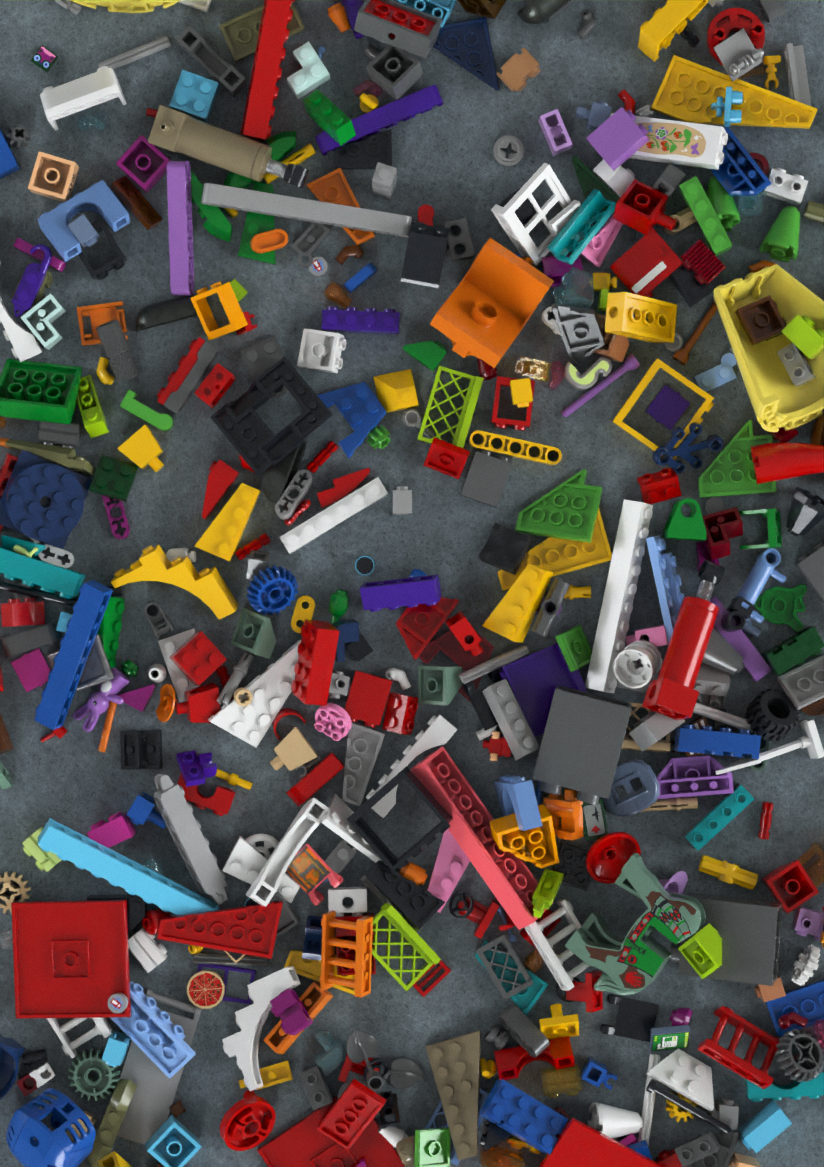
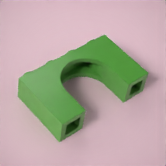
[679,176,732,257]

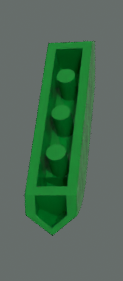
[223,131,296,189]
[191,170,233,242]

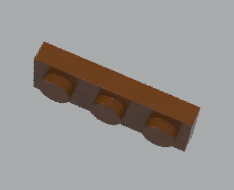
[110,176,163,230]

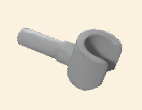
[296,757,321,777]

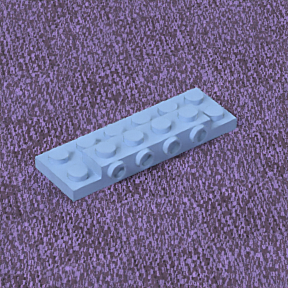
[646,535,684,644]
[110,981,196,1079]

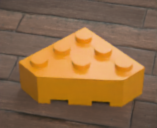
[489,804,559,869]

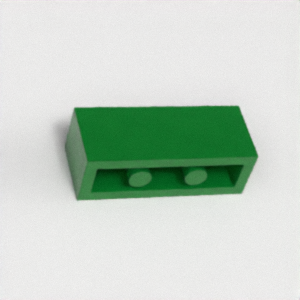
[303,89,356,146]

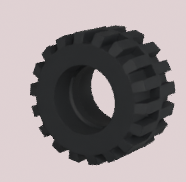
[745,688,800,742]

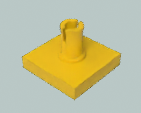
[539,1004,579,1040]

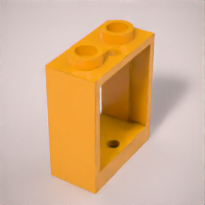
[191,281,248,340]

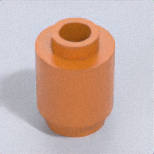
[398,862,428,886]

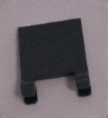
[462,669,501,731]
[600,994,659,1042]

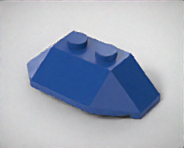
[710,127,772,196]

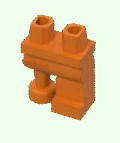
[543,788,584,841]

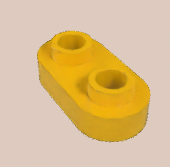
[291,596,315,633]

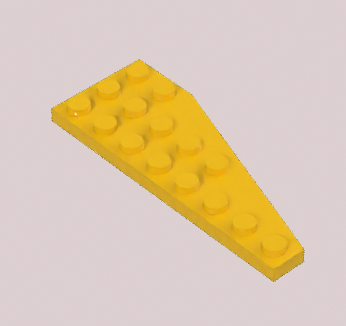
[651,55,818,129]

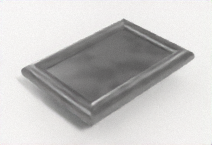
[46,635,114,692]

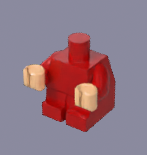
[483,731,514,761]

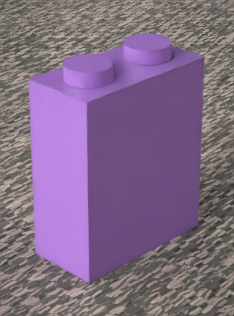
[586,107,649,171]

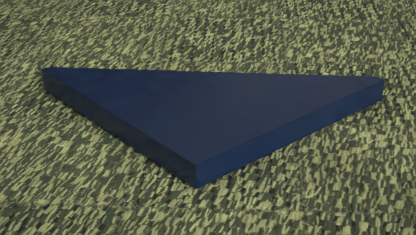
[433,17,500,91]

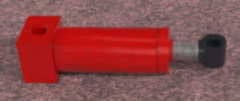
[642,560,725,720]

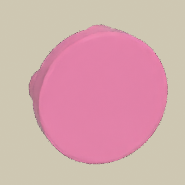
[314,703,352,741]

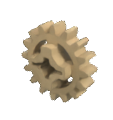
[0,871,31,914]

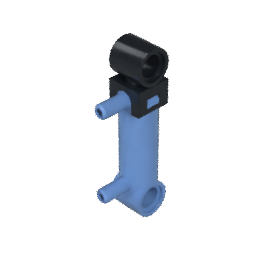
[721,548,786,632]

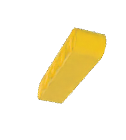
[469,430,562,465]

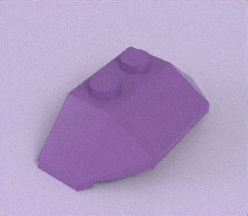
[656,755,734,799]

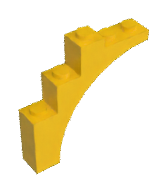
[111,544,239,620]

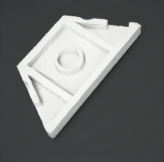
[646,1048,714,1111]

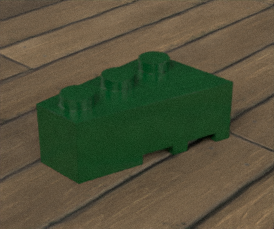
[761,626,824,675]

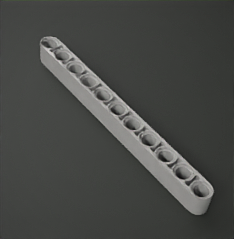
[201,183,412,237]

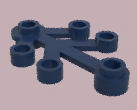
[652,422,724,474]

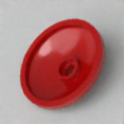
[586,832,641,884]

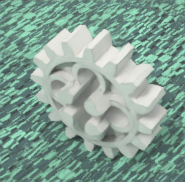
[792,944,821,986]

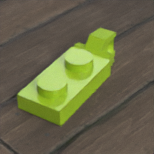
[532,869,564,918]

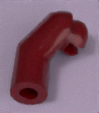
[779,1012,808,1029]

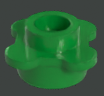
[121,659,139,677]

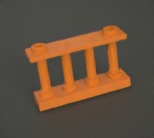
[319,910,373,998]

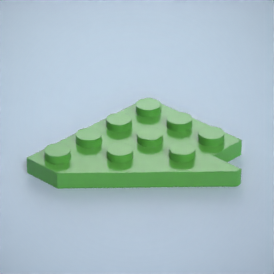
[698,420,776,498]
[515,469,602,543]

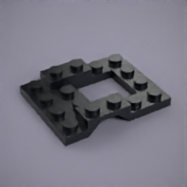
[210,356,333,476]

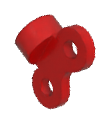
[284,499,311,526]

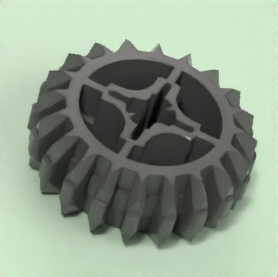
[775,1029,824,1082]

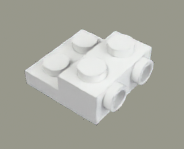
[297,328,346,373]

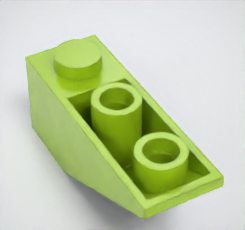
[77,375,109,438]

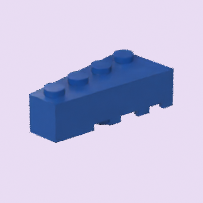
[674,724,761,759]

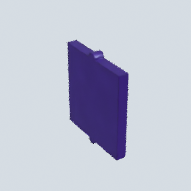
[645,384,690,430]

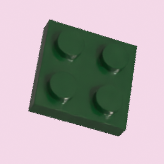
[89,455,138,502]

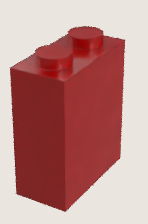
[344,670,393,728]

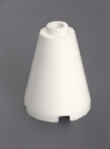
[588,1102,643,1138]

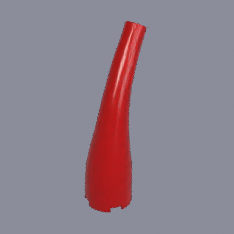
[751,442,824,484]

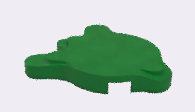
[754,584,807,632]

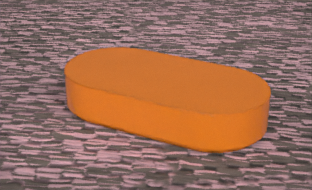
[250,229,288,254]

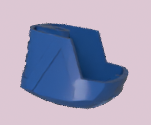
[6,1088,96,1167]

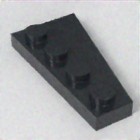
[364,860,445,930]

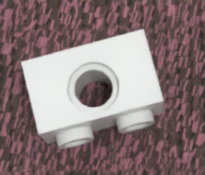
[328,886,367,916]

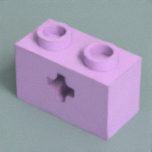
[538,109,572,156]

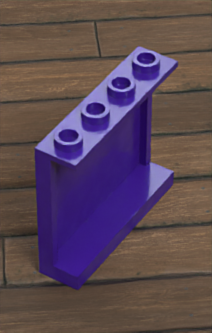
[499,643,587,737]

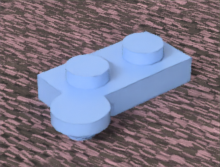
[694,353,737,392]

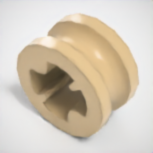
[233,687,253,706]

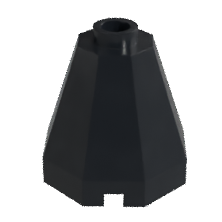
[786,487,824,537]

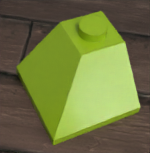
[678,923,722,980]

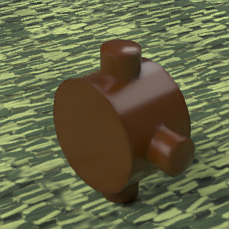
[169,1100,186,1117]

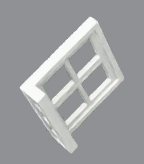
[491,163,572,266]

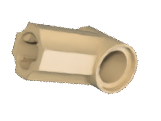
[664,207,697,235]

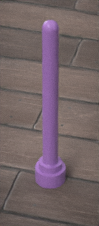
[562,354,640,417]

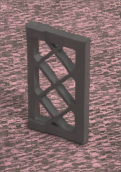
[476,933,534,1000]

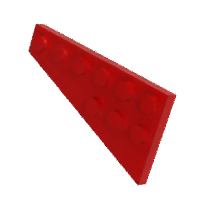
[157,901,283,959]

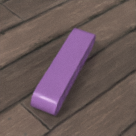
[709,596,771,682]

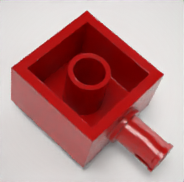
[613,179,677,236]

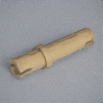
[641,796,698,812]

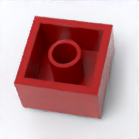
[169,631,227,686]

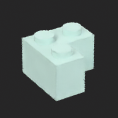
[287,41,330,99]
[21,293,66,350]

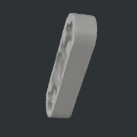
[275,469,313,520]

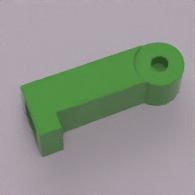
[120,390,174,431]

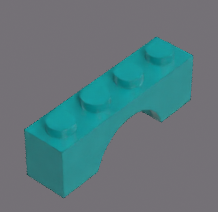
[745,1071,824,1102]

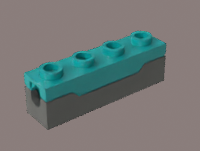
[682,783,754,851]

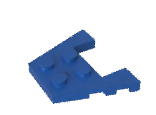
[317,382,386,458]

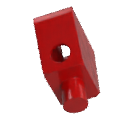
[445,611,483,657]
[175,683,220,723]

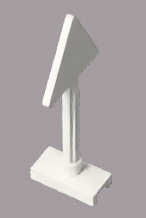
[715,720,824,775]

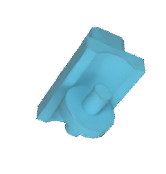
[711,87,743,127]

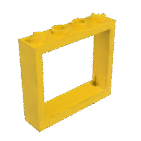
[612,358,714,460]

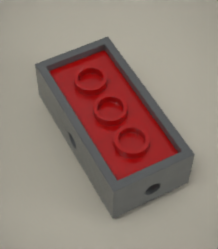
[354,0,443,59]

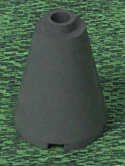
[702,627,745,675]

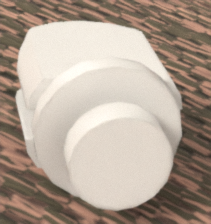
[166,548,196,562]

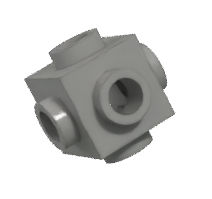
[328,671,351,700]

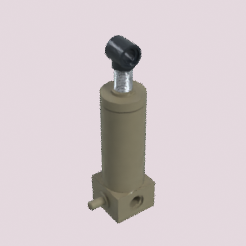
[148,105,309,188]

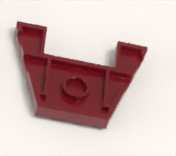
[419,630,494,702]

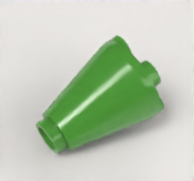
[706,177,741,232]

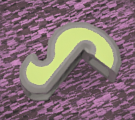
[564,357,612,390]

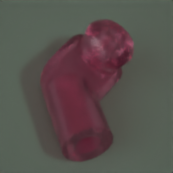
[353,80,382,97]
[548,361,565,390]

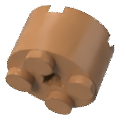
[496,47,541,92]

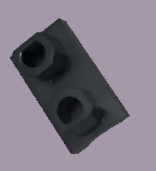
[379,1091,401,1129]

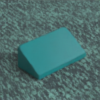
[2,535,46,556]

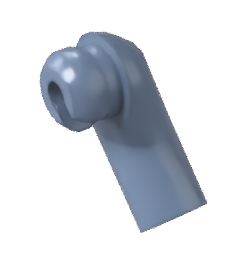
[741,617,761,638]

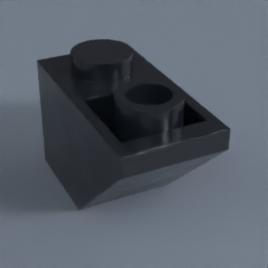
[480,1119,511,1152]

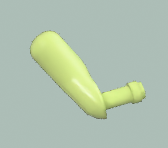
[13,545,39,558]

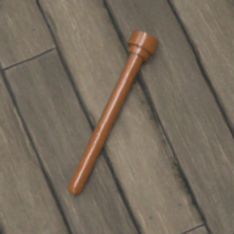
[672,300,718,366]

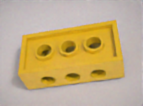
[605,292,677,344]

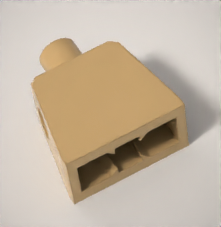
[270,726,318,771]

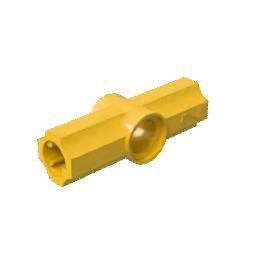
[698,855,758,890]

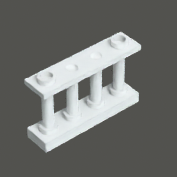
[524,899,590,991]
[47,1018,114,1058]

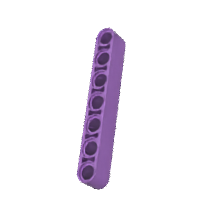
[167,161,194,296]

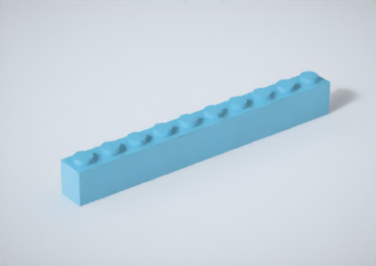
[38,818,219,916]

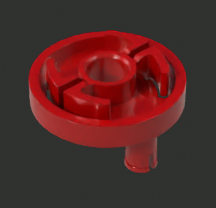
[706,8,765,62]
[220,1089,276,1151]

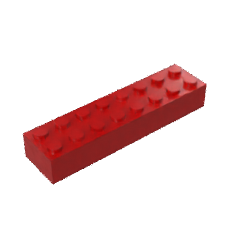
[240,0,295,143]

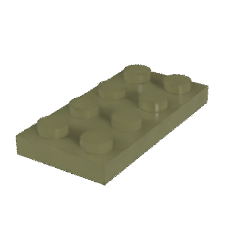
[219,4,305,62]

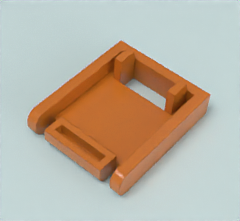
[77,301,128,346]

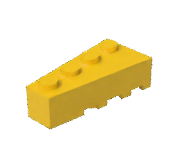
[638,0,709,62]
[194,483,261,562]
[482,563,554,643]

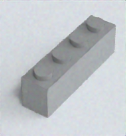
[482,679,540,760]

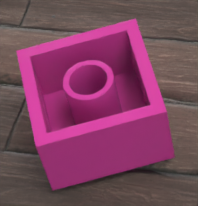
[87,811,137,848]

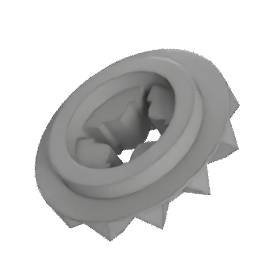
[493,135,524,166]

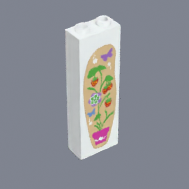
[610,113,728,170]

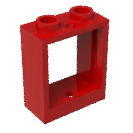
[194,363,236,409]
[491,376,535,431]

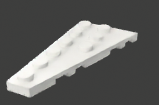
[208,639,301,748]

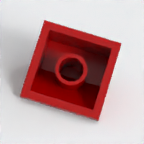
[762,860,819,914]

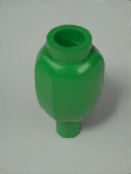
[329,589,350,624]

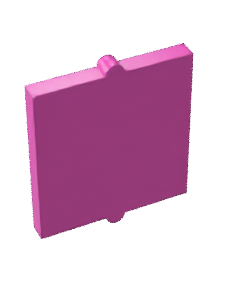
[11,648,51,692]

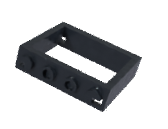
[347,766,453,871]

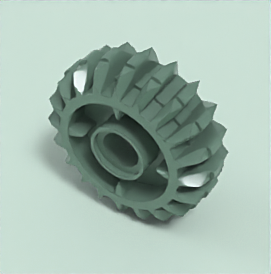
[68,1048,120,1101]

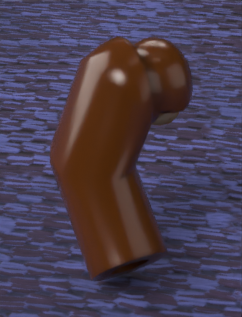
[335,245,364,265]

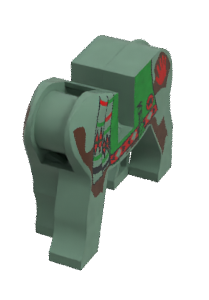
[565,853,706,995]

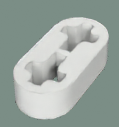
[38,544,75,568]

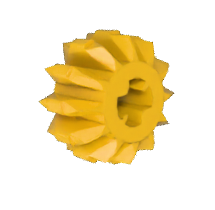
[665,1092,698,1122]

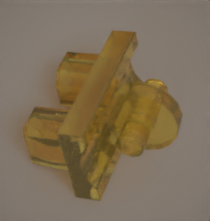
[515,356,552,382]

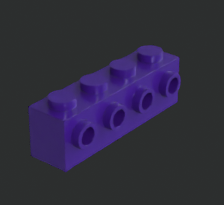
[322,307,400,334]
[360,574,442,612]

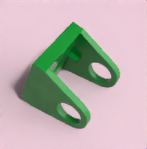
[663,498,707,541]
[738,508,782,550]

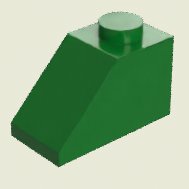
[402,341,447,372]

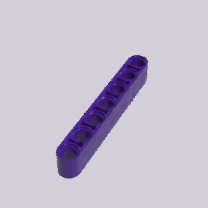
[315,85,443,155]

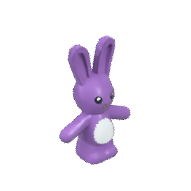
[73,667,130,732]

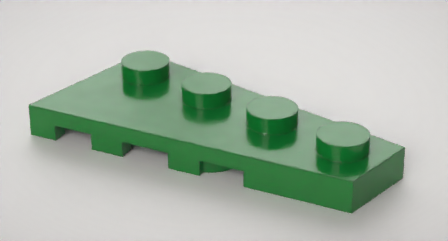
[238,181,275,265]
[97,597,125,668]

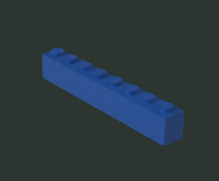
[34,580,113,730]

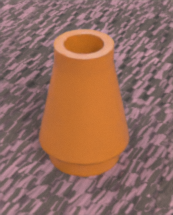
[327,3,351,33]

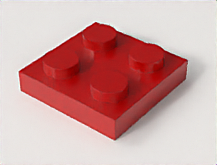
[423,437,470,479]

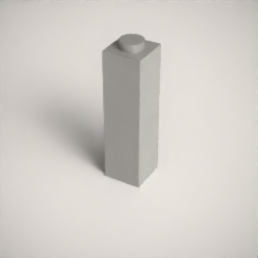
[372,162,397,200]

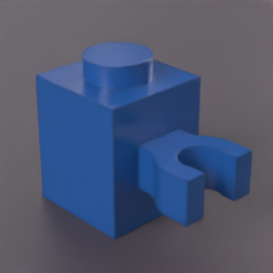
[580,1057,618,1090]

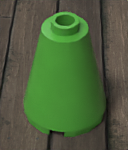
[760,206,800,262]

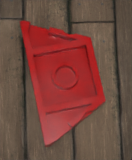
[395,597,459,660]

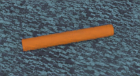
[98,701,117,752]

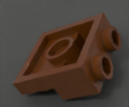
[735,295,787,346]

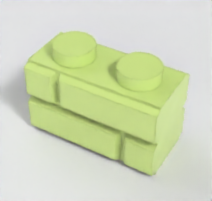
[22,827,61,872]

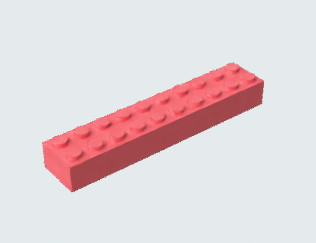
[410,746,553,930]

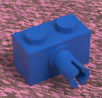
[127,791,166,829]

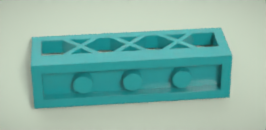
[547,189,616,265]

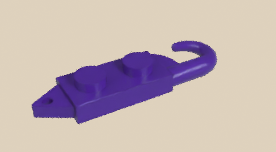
[11,244,52,318]

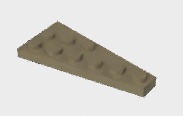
[426,1030,481,1161]

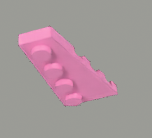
[427,829,470,913]

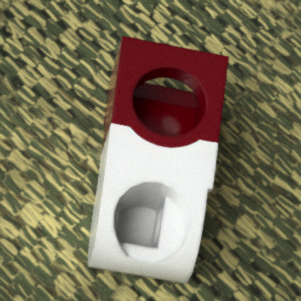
[16,1062,55,1097]

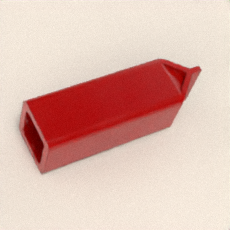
[286,752,345,807]

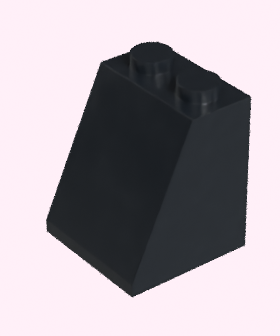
[401,222,450,288]

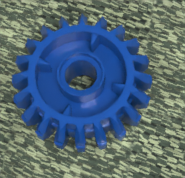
[247,565,298,616]

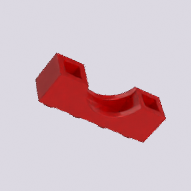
[494,1036,575,1080]

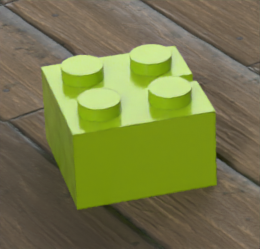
[781,314,824,359]

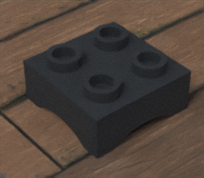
[479,523,532,575]

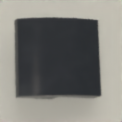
[120,730,163,769]

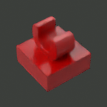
[236,311,257,335]

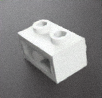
[762,168,808,206]

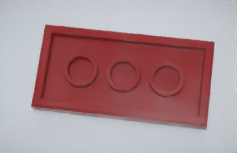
[317,1079,386,1150]

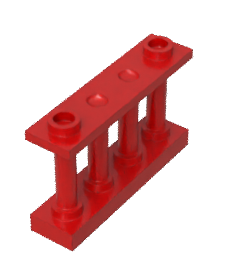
[697,1006,780,1089]

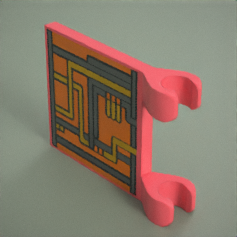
[286,843,343,906]

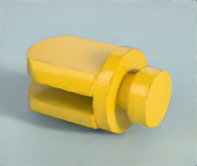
[588,272,617,291]

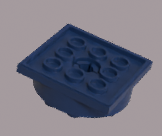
[0,449,92,549]

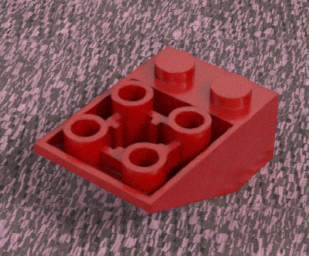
[335,913,376,975]

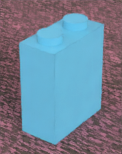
[738,1100,792,1153]

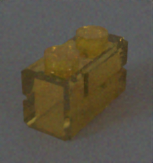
[540,1065,582,1098]

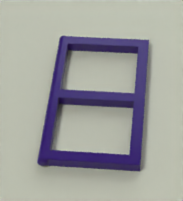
[197,964,257,1004]

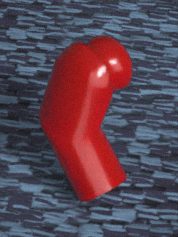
[618,89,636,115]

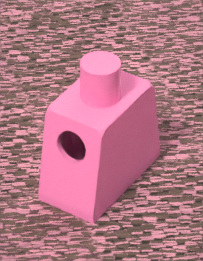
[625,624,668,647]

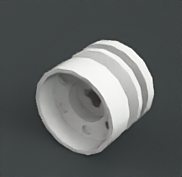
[613,640,662,688]

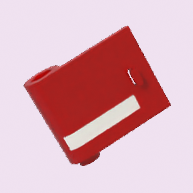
[609,228,682,298]

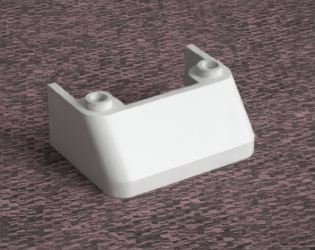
[40,66,127,131]

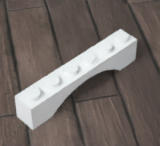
[0,261,43,362]
[279,477,388,554]
[366,714,458,818]
[245,797,330,907]

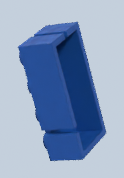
[479,1080,568,1154]

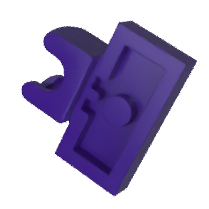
[176,750,217,787]

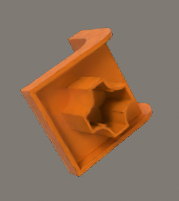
[430,238,554,368]

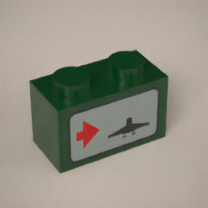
[581,797,608,841]

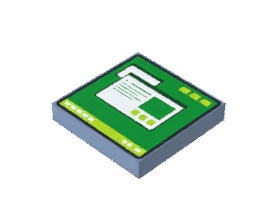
[650,1025,691,1052]

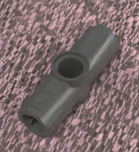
[531,578,570,637]

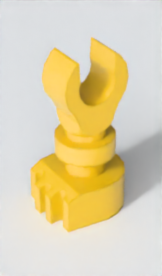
[763,55,781,90]

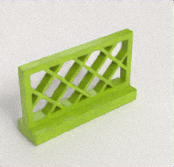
[417,366,484,448]
[355,903,441,991]

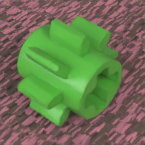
[366,425,390,450]

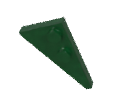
[572,156,620,225]

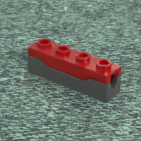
[157,337,220,415]

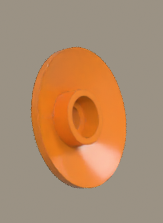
[156,684,178,722]

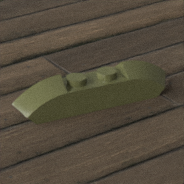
[87,1079,137,1167]

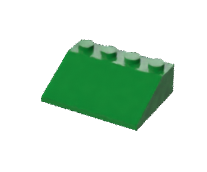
[0,359,82,424]

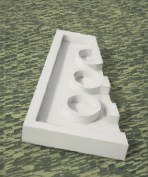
[158,628,200,702]
[321,794,391,864]
[222,836,300,903]

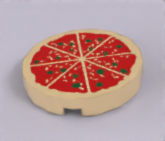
[187,970,225,1009]

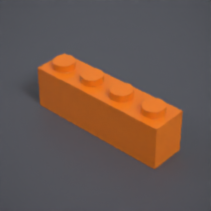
[263,982,333,1054]

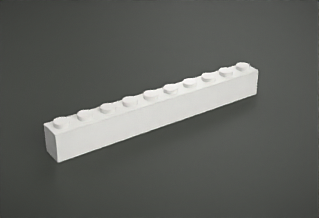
[585,499,653,693]

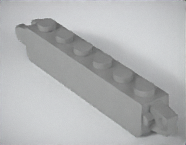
[153,774,228,905]

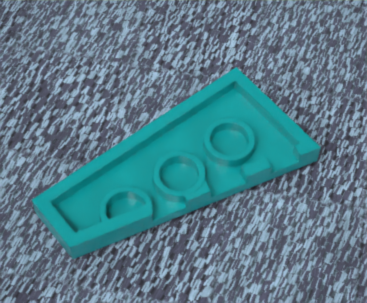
[474,939,548,1015]

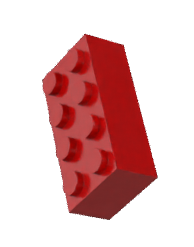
[291,619,340,706]

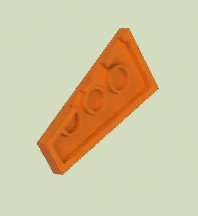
[306,168,375,245]

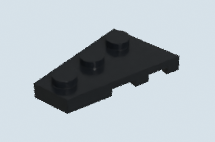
[334,129,392,170]

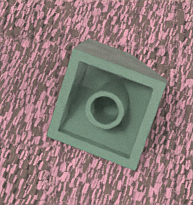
[230,608,276,659]
[418,665,462,706]

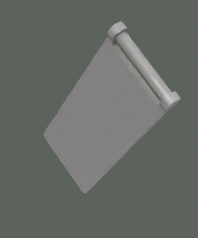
[117,989,202,1145]

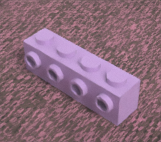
[792,906,824,941]

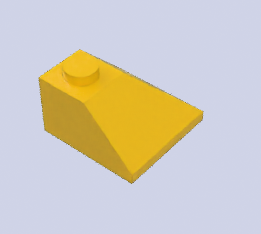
[374,369,419,413]

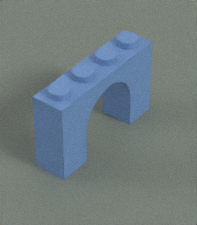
[38,180,130,262]
[494,774,543,831]

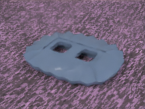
[601,759,660,817]

